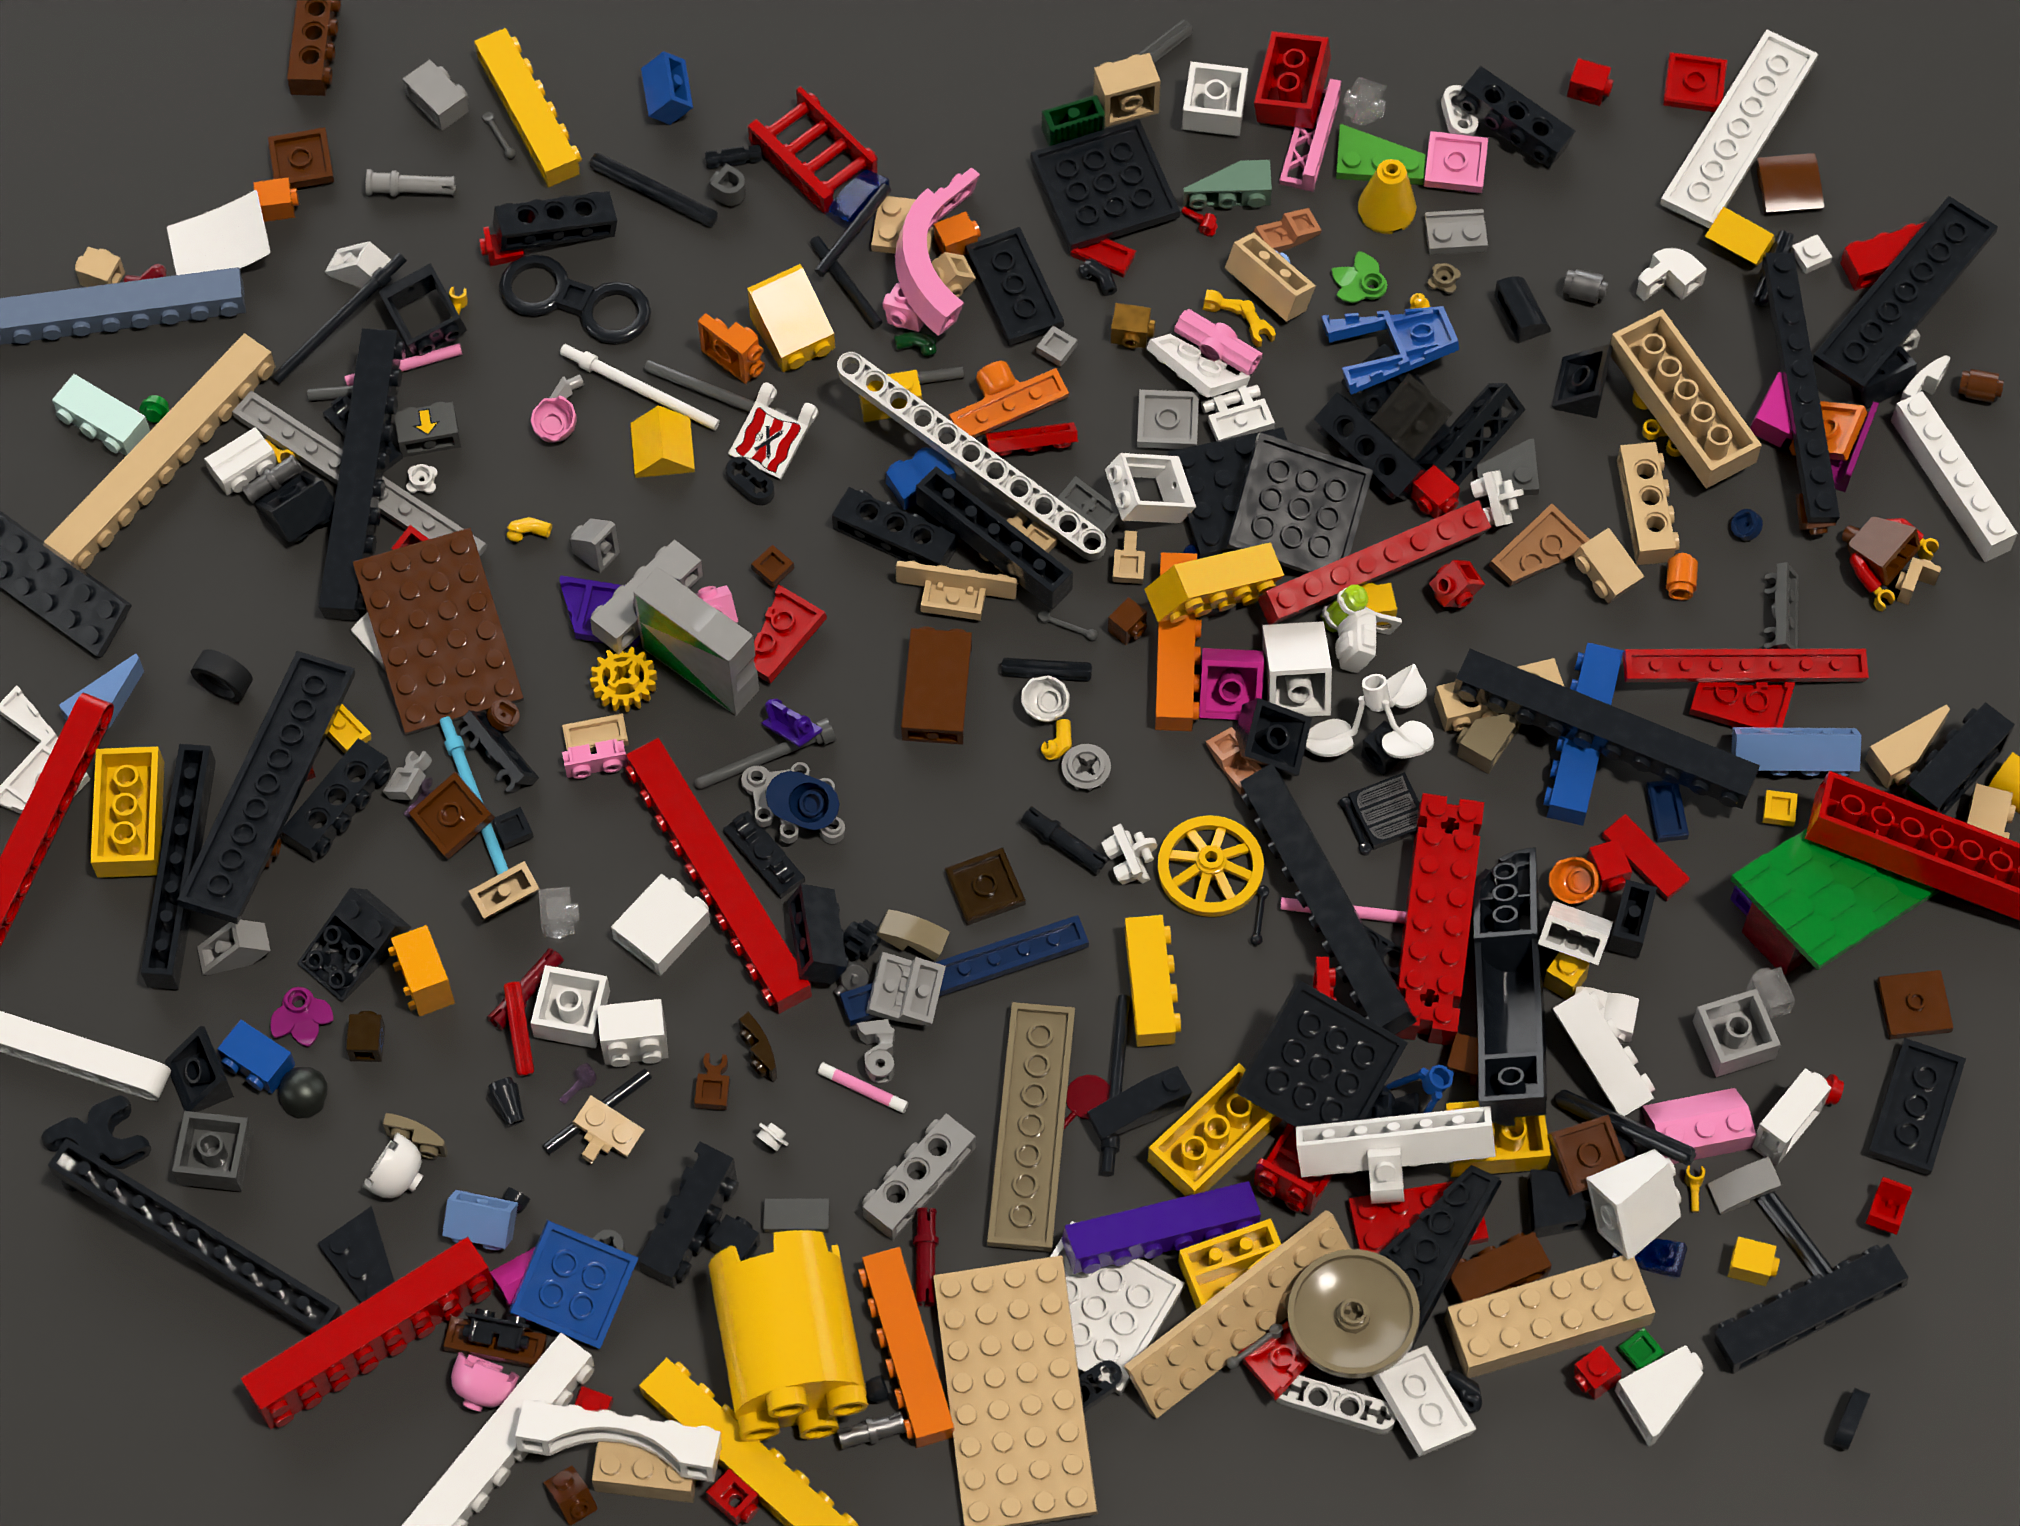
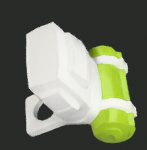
[1320,585,1402,673]

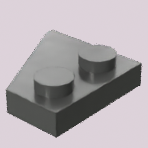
[1476,439,1540,498]

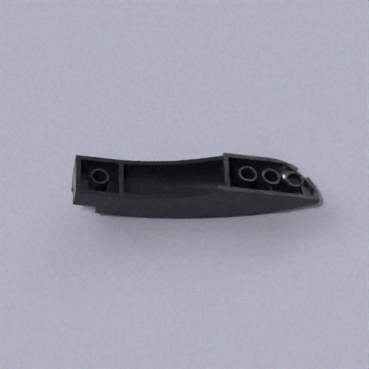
[1474,847,1547,1126]

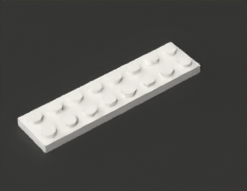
[1660,30,1818,229]

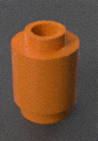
[1666,553,1698,600]

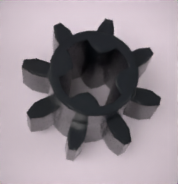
[843,919,881,960]

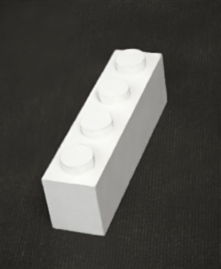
[1552,988,1655,1116]

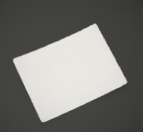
[167,190,270,275]

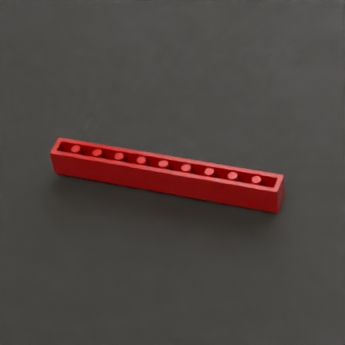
[624,737,812,1014]

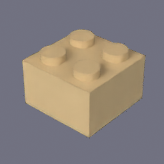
[1094,53,1160,127]

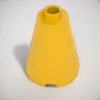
[1358,159,1416,234]

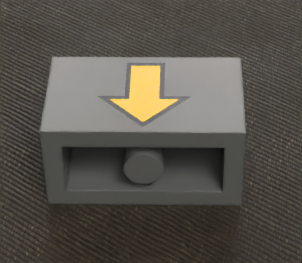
[394,402,461,457]

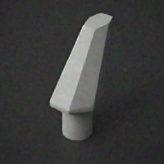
[550,375,584,399]

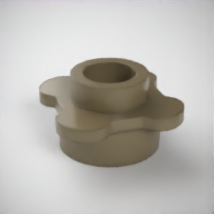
[1428,263,1461,294]

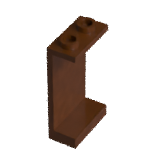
[901,626,972,745]

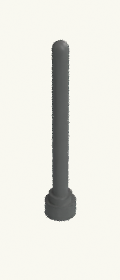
[694,718,836,789]

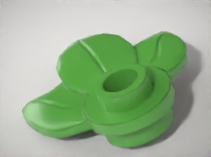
[1332,251,1387,303]

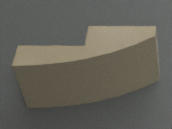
[876,909,950,961]
[383,1113,448,1159]

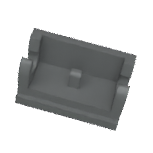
[1057,476,1125,538]

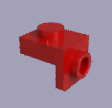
[1866,1177,1913,1235]

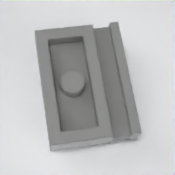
[1424,209,1488,255]

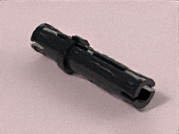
[1021,806,1108,874]

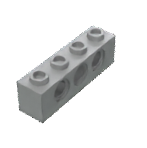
[862,1113,976,1241]

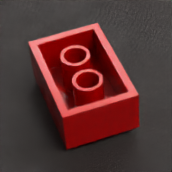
[1254,31,1331,129]

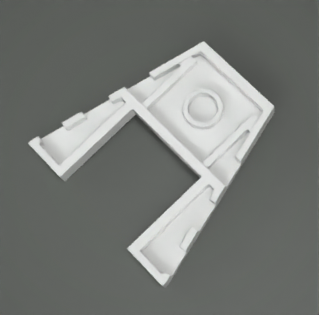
[0,685,90,814]

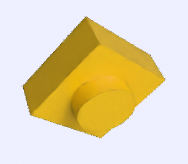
[1762,790,1798,827]

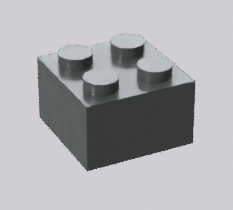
[172,1111,254,1192]

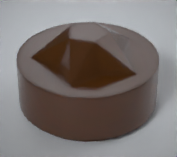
[487,699,520,731]

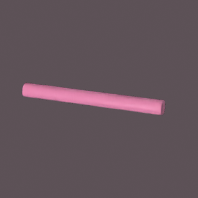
[344,343,462,386]
[1280,897,1406,924]

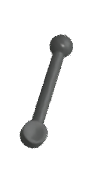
[483,112,516,159]
[1038,610,1098,641]
[1226,1324,1283,1369]

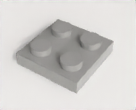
[1137,389,1199,449]

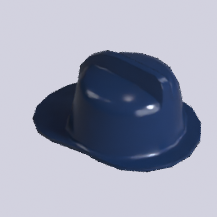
[766,771,840,830]

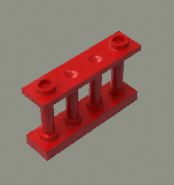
[748,86,878,214]

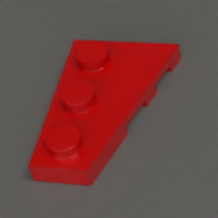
[754,584,827,684]
[1689,682,1795,728]
[1238,1322,1310,1401]

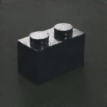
[1608,879,1657,958]

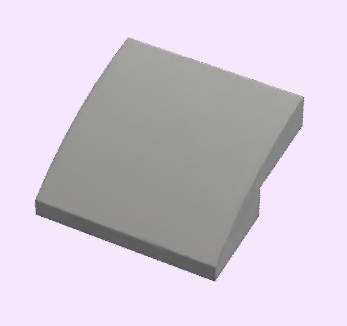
[866,952,946,1026]

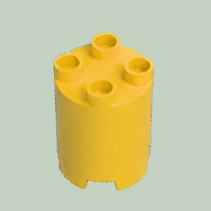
[708,1230,868,1441]

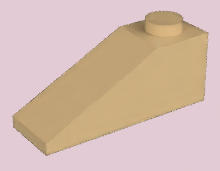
[1865,704,1950,788]

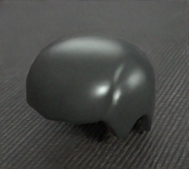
[279,1067,328,1118]

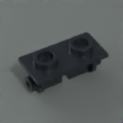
[463,1309,534,1352]

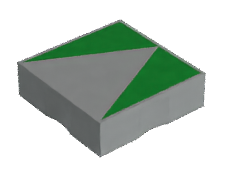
[633,566,759,716]

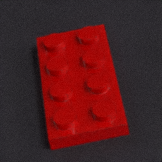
[1348,1181,1489,1254]

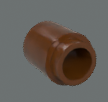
[1958,369,2004,403]

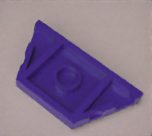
[559,575,641,648]

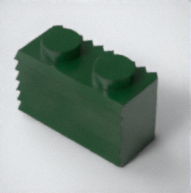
[1041,95,1105,146]

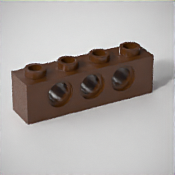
[287,0,341,96]

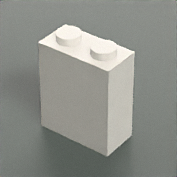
[611,874,710,976]
[1538,901,1613,965]

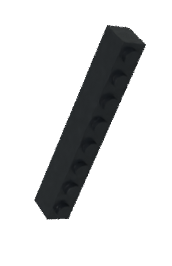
[141,744,216,990]

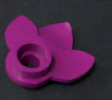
[270,987,333,1047]

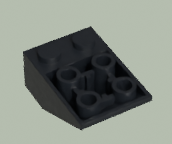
[297,888,412,1001]

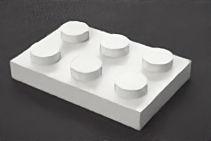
[1372,1345,1476,1457]

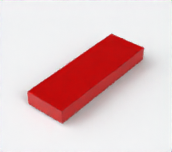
[1602,814,1691,902]

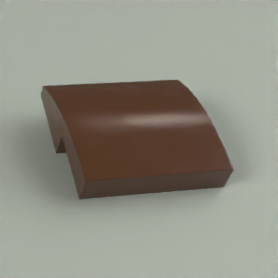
[1756,153,1824,214]

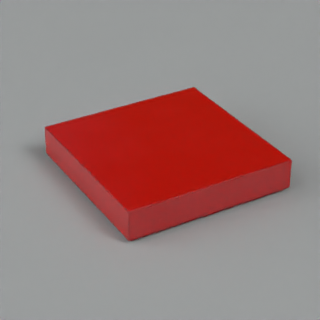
[1663,52,1727,113]

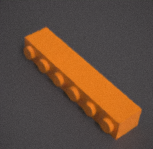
[1155,552,1202,731]
[858,1247,955,1448]

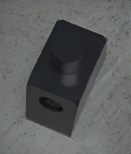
[1527,1169,1593,1238]

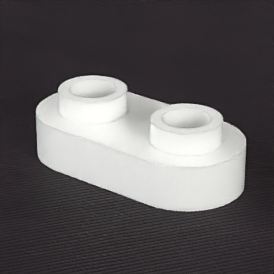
[1441,85,1478,136]

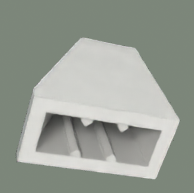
[1615,1345,1703,1446]

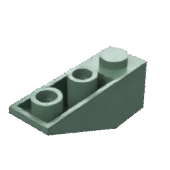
[1183,160,1272,209]

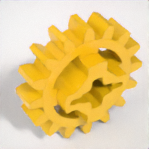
[590,647,657,712]

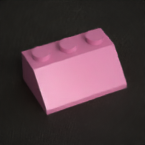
[1642,1088,1756,1164]

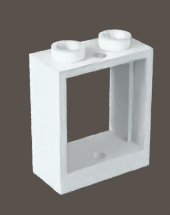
[1105,453,1196,523]
[1752,1068,1832,1166]

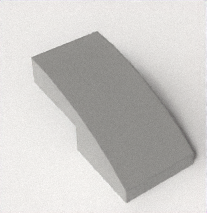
[1707,1156,1782,1214]

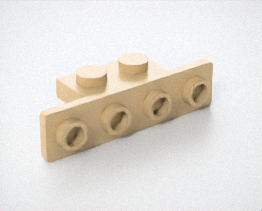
[896,561,1017,621]

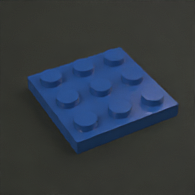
[509,1220,638,1349]

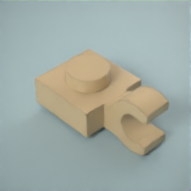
[1113,530,1145,584]

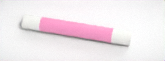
[818,1062,909,1113]

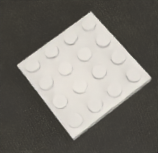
[1050,1221,1185,1396]

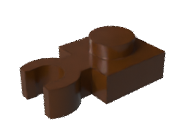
[694,1053,730,1110]

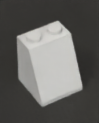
[1262,621,1332,717]
[1586,1149,1681,1259]

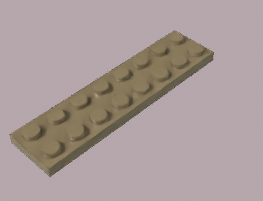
[987,1002,1075,1252]

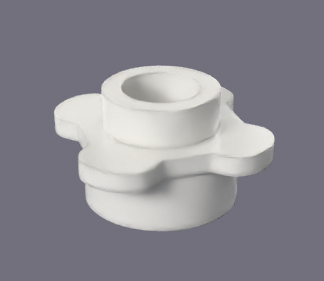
[406,464,438,494]
[757,1122,789,1151]

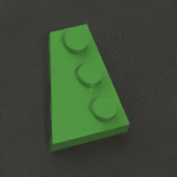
[1336,124,1425,185]

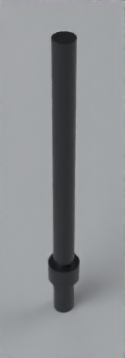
[271,253,407,384]
[1100,995,1131,1176]

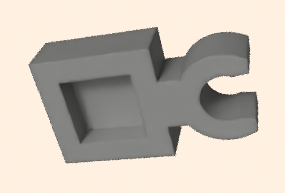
[383,751,432,800]

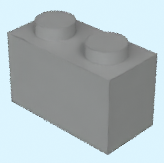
[403,59,469,131]

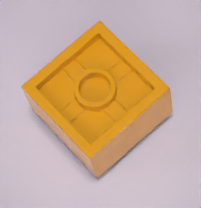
[388,925,455,1017]

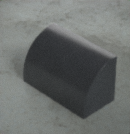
[1494,276,1551,343]

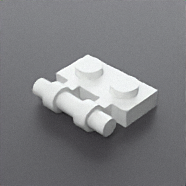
[1201,385,1275,442]

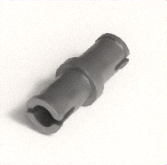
[242,454,303,503]
[837,1411,906,1450]

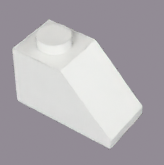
[325,241,391,288]

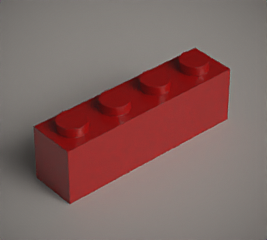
[1840,221,1927,291]

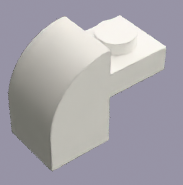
[1636,248,1707,301]
[1367,1147,1405,1204]

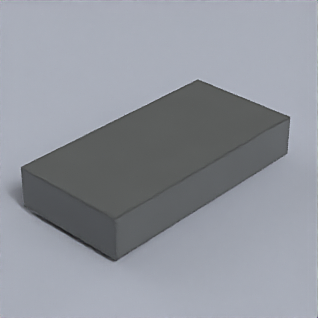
[764,1199,829,1233]

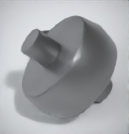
[834,962,869,997]

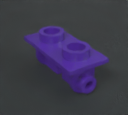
[762,699,823,747]

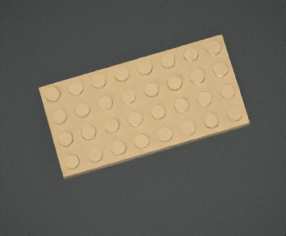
[933,1255,1098,1526]

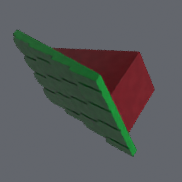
[1730,829,1941,977]

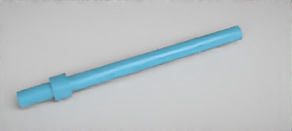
[440,716,509,875]

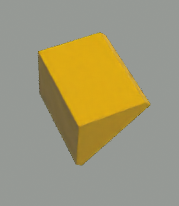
[630,405,695,478]

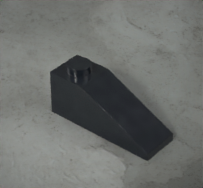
[1086,1066,1193,1141]

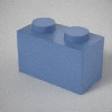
[442,1190,518,1250]

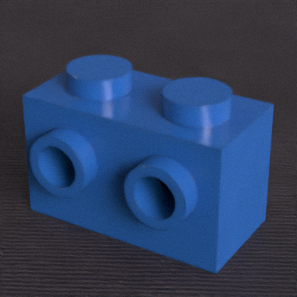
[641,51,693,125]
[217,1020,296,1094]

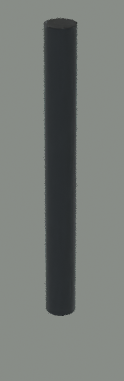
[814,183,891,277]
[810,236,883,329]
[542,1068,652,1155]

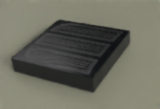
[1348,772,1420,850]

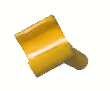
[449,287,468,318]
[265,439,295,464]
[1684,1165,1706,1213]

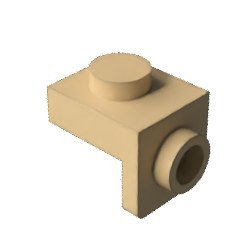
[1895,557,1941,605]

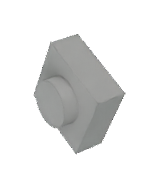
[1036,326,1077,367]

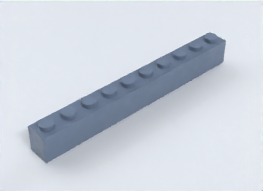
[0,267,246,345]

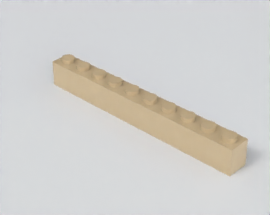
[44,333,275,569]

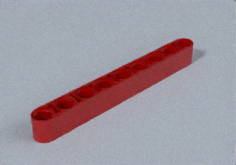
[0,693,114,947]

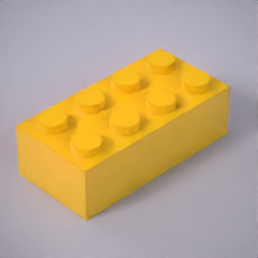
[1144,542,1284,623]
[91,746,164,878]
[1148,1063,1282,1196]

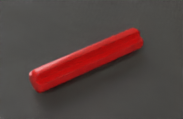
[504,981,534,1076]

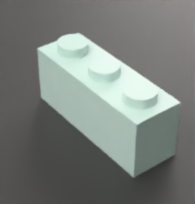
[52,374,150,456]

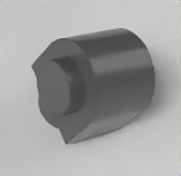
[709,164,746,206]

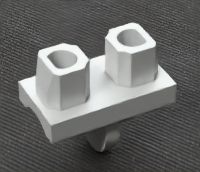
[1471,470,1524,527]
[1102,824,1158,885]

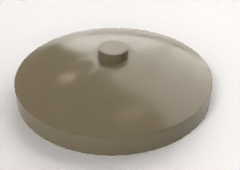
[1288,1249,1420,1378]

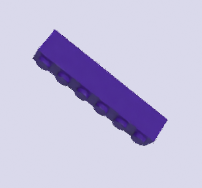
[1061,1181,1261,1274]

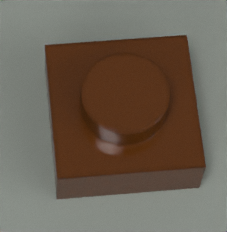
[751,545,794,588]

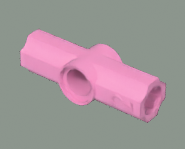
[1174,309,1262,375]

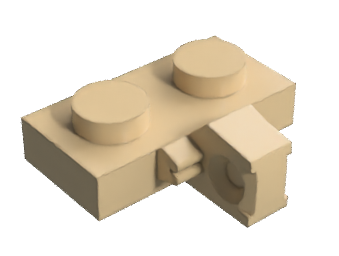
[573,1095,645,1164]

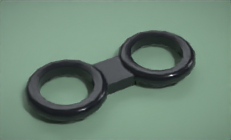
[499,254,651,344]

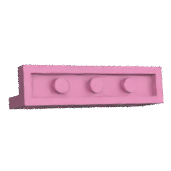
[1279,79,1341,192]

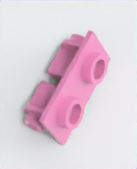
[562,739,628,779]

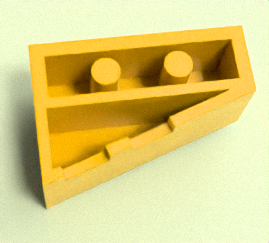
[1178,1218,1281,1309]

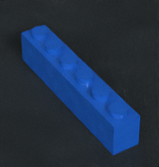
[1543,642,1623,826]

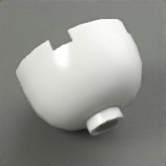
[362,1133,423,1198]

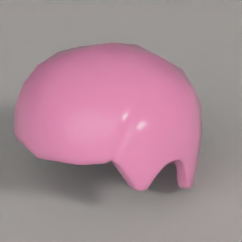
[531,396,577,443]

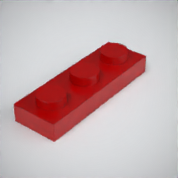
[985,422,1078,456]

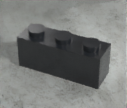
[787,884,848,984]

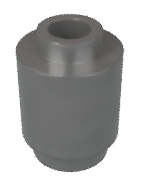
[1563,269,1608,304]

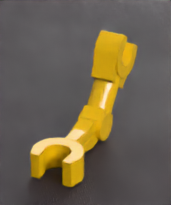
[1203,290,1276,348]

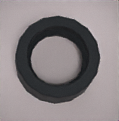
[190,649,253,702]

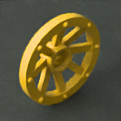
[1157,815,1264,917]

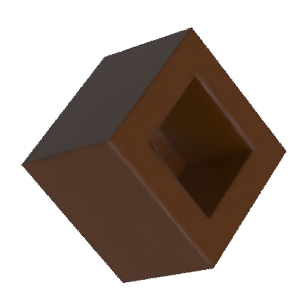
[1108,597,1147,645]

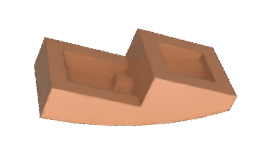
[1253,208,1322,252]
[1206,727,1262,795]

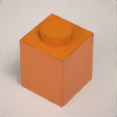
[253,178,299,222]
[934,211,981,255]

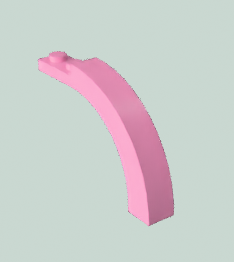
[895,167,980,336]

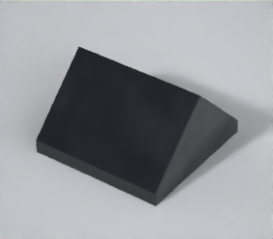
[1552,344,1613,419]
[165,1026,234,1112]

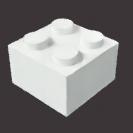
[1182,62,1248,136]
[531,965,610,1049]
[597,999,669,1067]

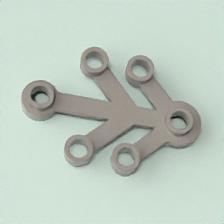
[741,762,845,844]

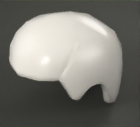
[1021,676,1070,722]

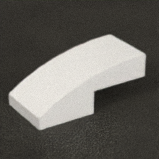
[1900,355,1951,401]

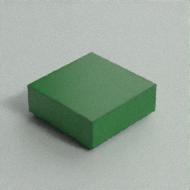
[1618,1328,1665,1371]

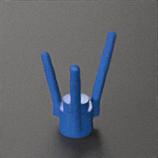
[1386,1065,1454,1113]

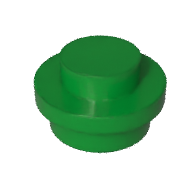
[139,395,170,423]

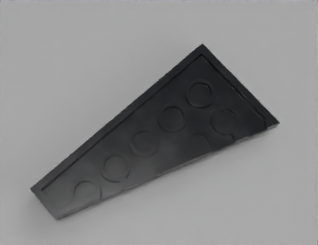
[1379,1165,1502,1352]

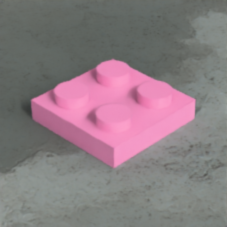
[1424,131,1488,193]

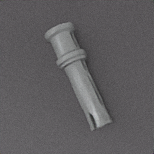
[366,169,456,196]

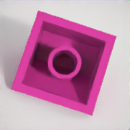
[1199,648,1264,720]

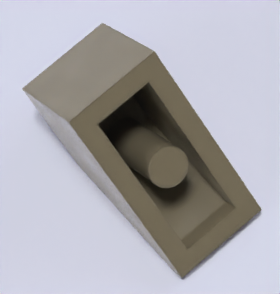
[1456,714,1521,774]

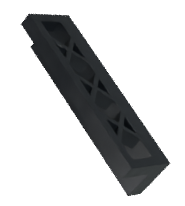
[1418,383,1526,486]

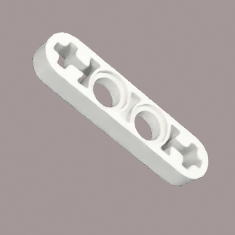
[1274,1375,1396,1434]

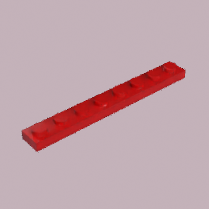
[1623,649,1869,682]

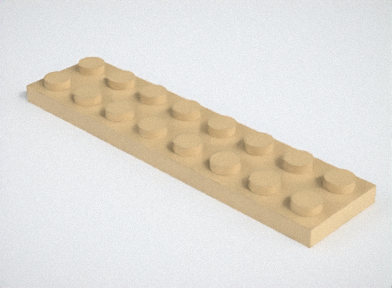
[1124,1210,1350,1419]

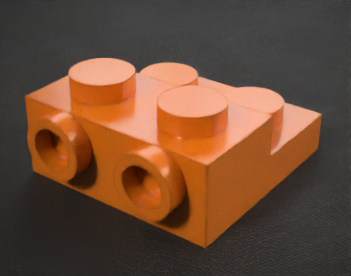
[698,313,765,384]

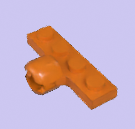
[949,361,1069,438]

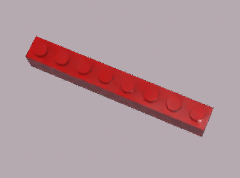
[1257,500,1491,625]

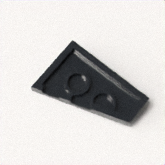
[318,1206,395,1303]

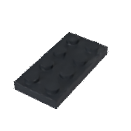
[965,227,1064,346]
[1868,1038,1966,1176]

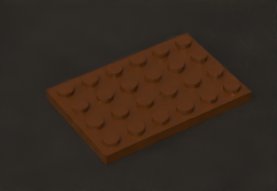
[353,527,524,736]

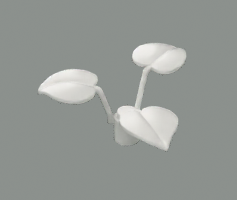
[1305,664,1434,758]

